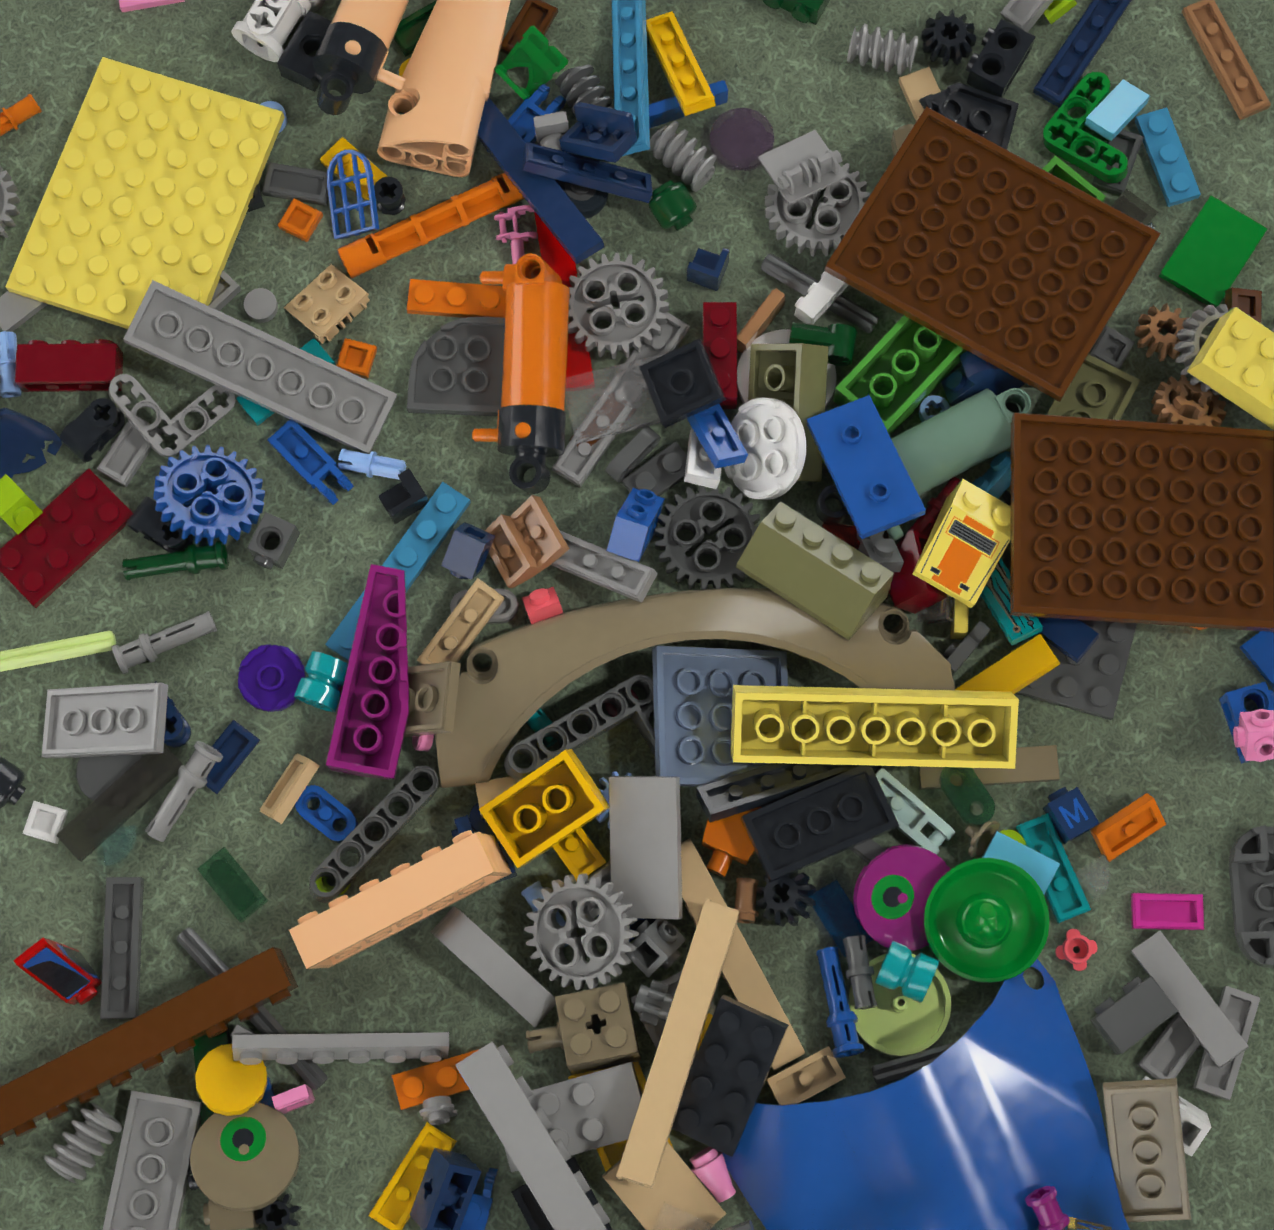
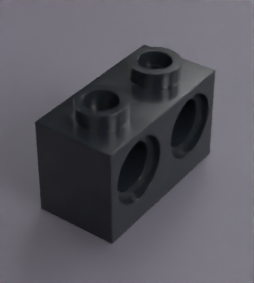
[965,19,1035,98]

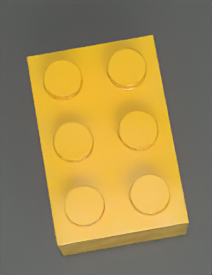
[479,749,609,868]

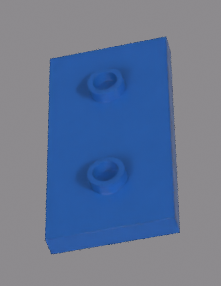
[807,395,926,539]

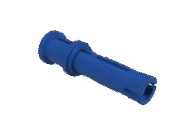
[816,947,864,1058]

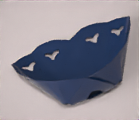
[0,408,62,479]

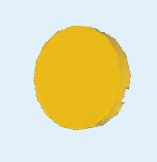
[195,1044,267,1116]

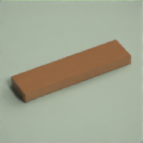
[1182,0,1271,120]

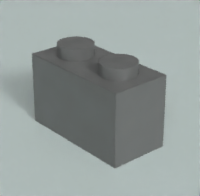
[1090,976,1178,1055]

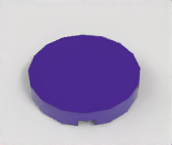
[238,644,306,712]

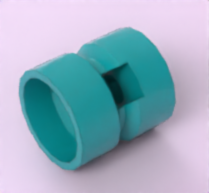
[294,651,348,713]
[875,941,939,1003]

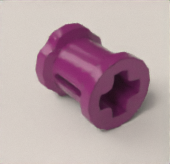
[1025,1186,1070,1230]

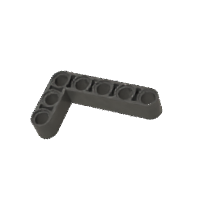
[504,674,655,780]

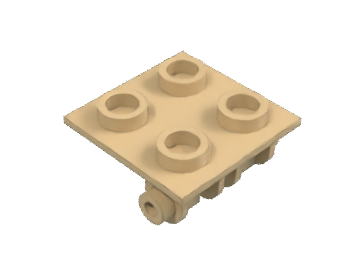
[284,264,370,345]

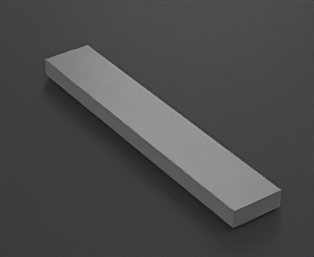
[552,312,690,488]

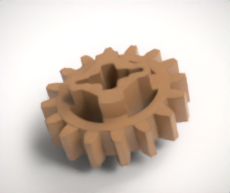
[1151,375,1227,427]

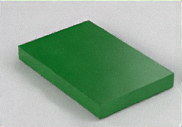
[1159,195,1268,308]

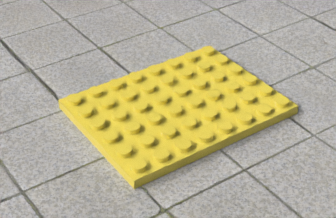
[5,57,285,329]

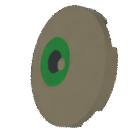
[190,1103,300,1212]

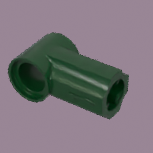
[789,322,857,366]

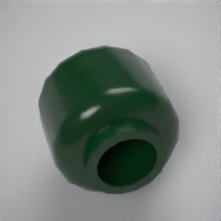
[648,180,697,231]

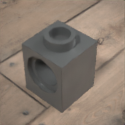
[247,512,300,570]

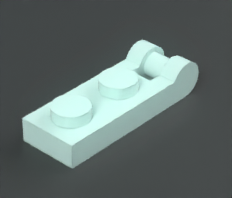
[876,767,955,855]

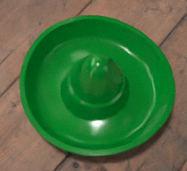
[924,858,1050,983]

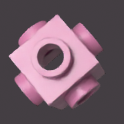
[1233,709,1274,762]

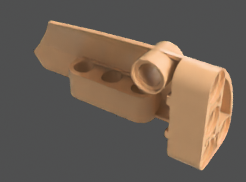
[377,0,511,177]

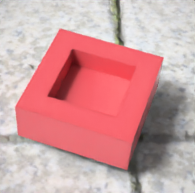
[522,587,563,624]

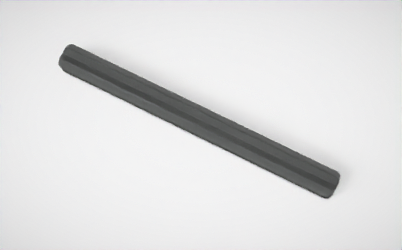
[177,927,328,1090]

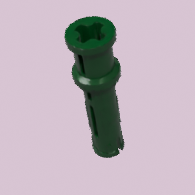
[122,540,229,580]

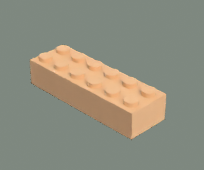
[289,830,512,969]

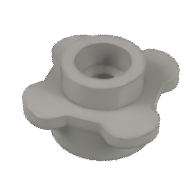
[419,1096,458,1125]

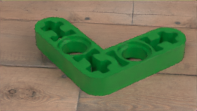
[1043,72,1128,183]

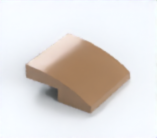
[485,495,570,588]

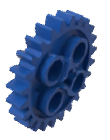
[153,445,265,546]

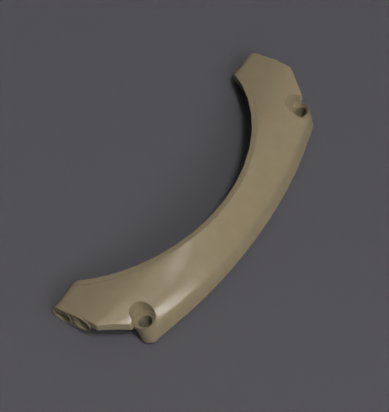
[435,588,955,788]

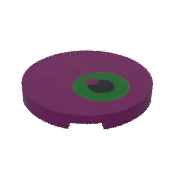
[853,844,951,951]

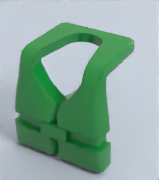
[494,26,568,100]

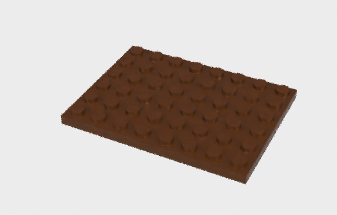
[825,107,1161,402]
[1010,413,1274,632]

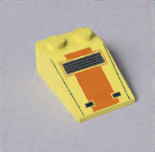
[912,479,1011,608]

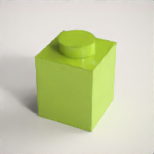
[0,474,43,535]

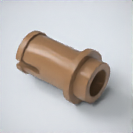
[734,878,759,924]

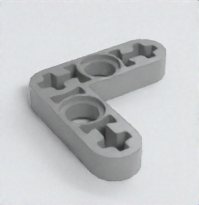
[109,374,235,458]

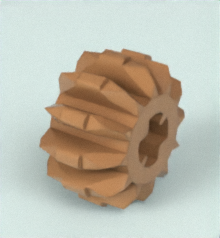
[1134,303,1190,362]

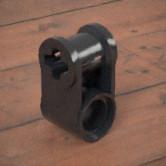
[60,398,125,463]
[126,496,193,553]

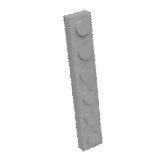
[232,1032,449,1065]

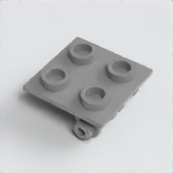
[758,130,847,205]

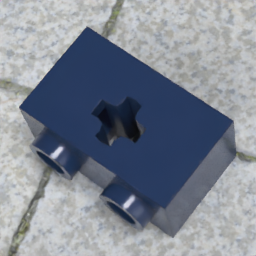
[410,1148,481,1230]

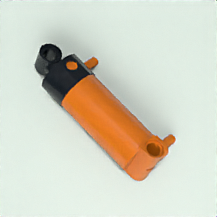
[472,253,570,494]

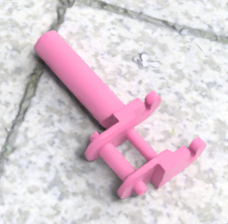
[494,205,537,264]

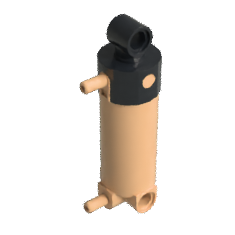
[313,0,409,115]

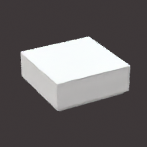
[22,801,69,844]

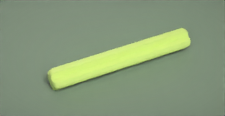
[0,631,116,672]

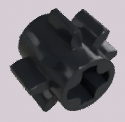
[256,1193,302,1230]

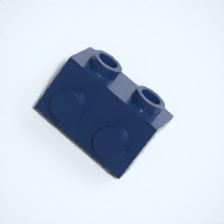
[559,102,637,163]

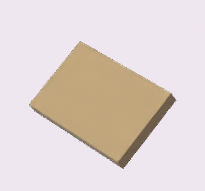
[602,1141,726,1230]

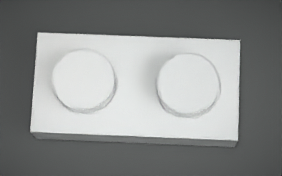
[684,427,721,489]

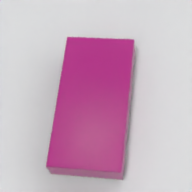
[1131,893,1204,930]

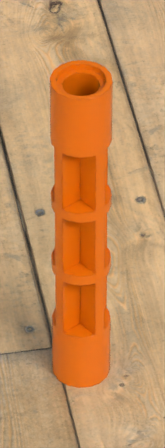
[337,172,525,279]

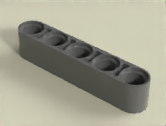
[309,765,439,903]

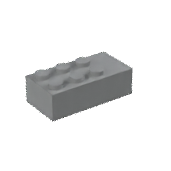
[504,1062,642,1172]

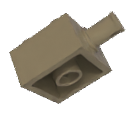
[526,982,641,1075]

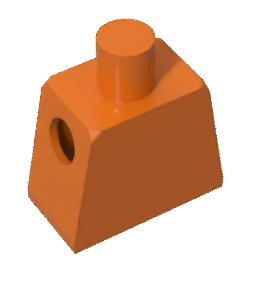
[702,807,762,877]

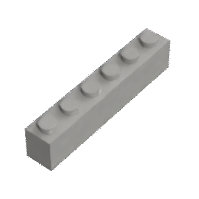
[455,1041,610,1230]

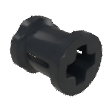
[374,177,406,215]

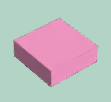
[271,1084,315,1114]

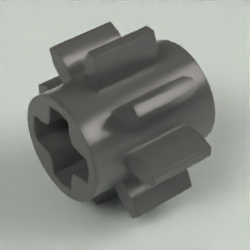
[633,980,674,1026]

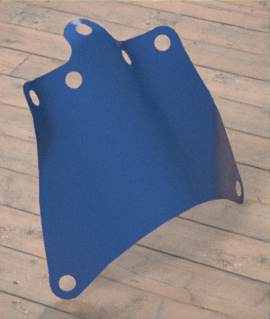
[717,959,1130,1230]

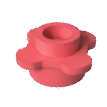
[1055,929,1098,971]

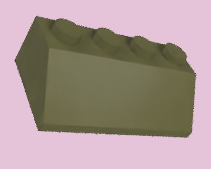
[748,343,828,482]
[736,501,894,640]

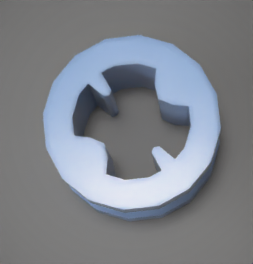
[919,395,950,422]

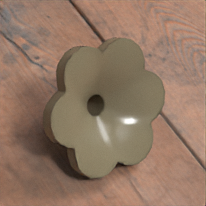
[965,820,1000,857]

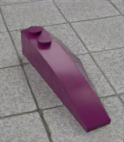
[326,564,409,779]

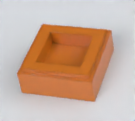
[278,198,323,242]
[336,338,377,379]

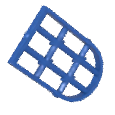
[327,150,379,239]

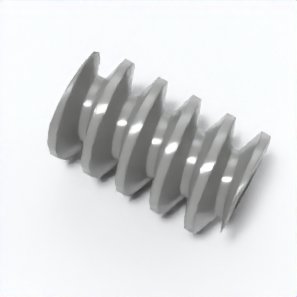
[847,23,918,75]
[647,121,717,192]
[44,1102,123,1183]

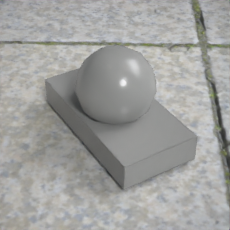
[533,111,569,153]

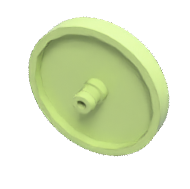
[848,954,951,1056]

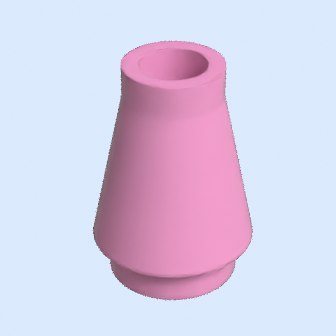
[690,1147,736,1203]

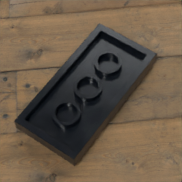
[741,765,899,883]
[672,995,789,1157]

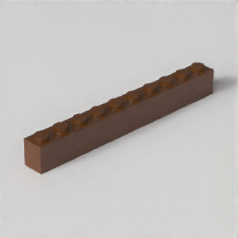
[0,947,298,1147]

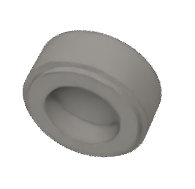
[244,288,278,323]

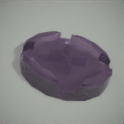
[709,107,774,171]

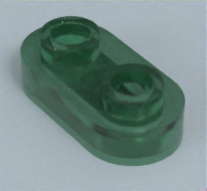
[939,767,995,827]

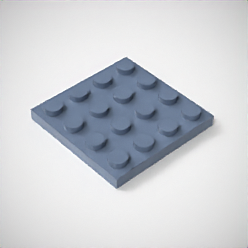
[652,646,788,787]

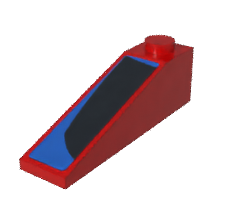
[13,937,102,1005]

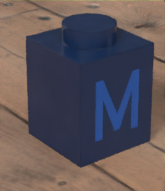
[1043,787,1099,844]

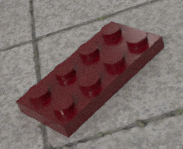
[0,468,133,608]

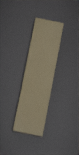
[918,745,1060,790]

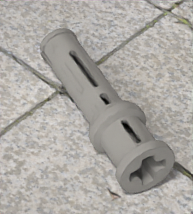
[111,611,217,674]
[145,741,223,842]

